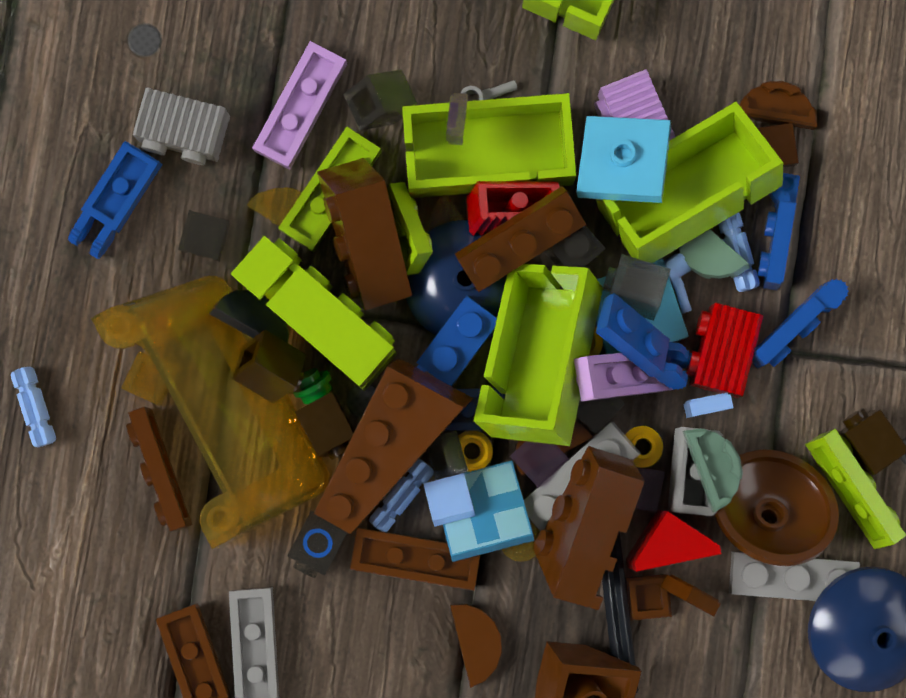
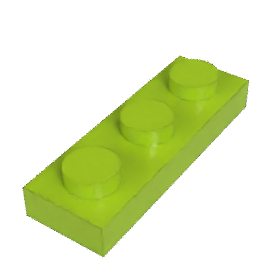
[278,127,382,253]
[805,428,906,549]

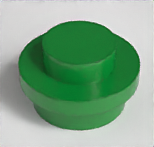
[293,368,333,404]

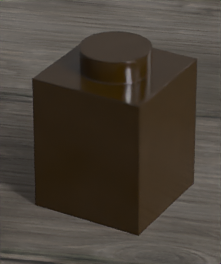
[232,329,306,403]
[295,392,355,460]
[838,408,906,475]

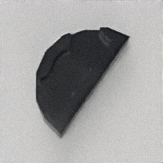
[209,290,289,343]

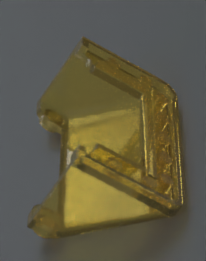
[91,275,330,549]

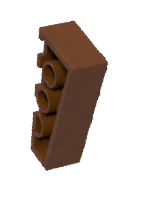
[314,358,473,534]

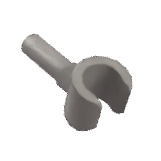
[460,80,517,100]

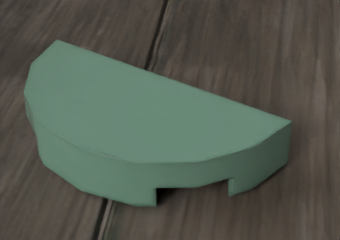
[679,229,750,279]
[682,428,743,512]

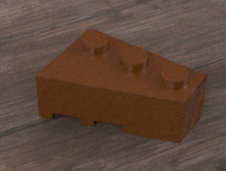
[317,158,412,311]
[534,446,645,610]

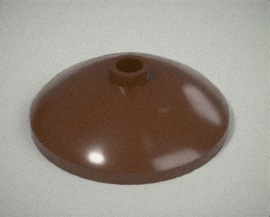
[715,449,839,566]

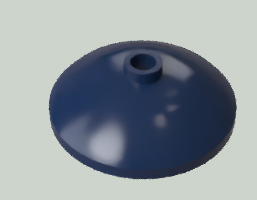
[406,220,507,338]
[808,567,906,692]

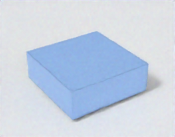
[683,392,733,418]
[423,473,475,527]

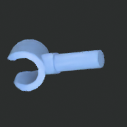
[664,253,692,313]

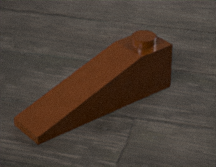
[535,641,642,698]

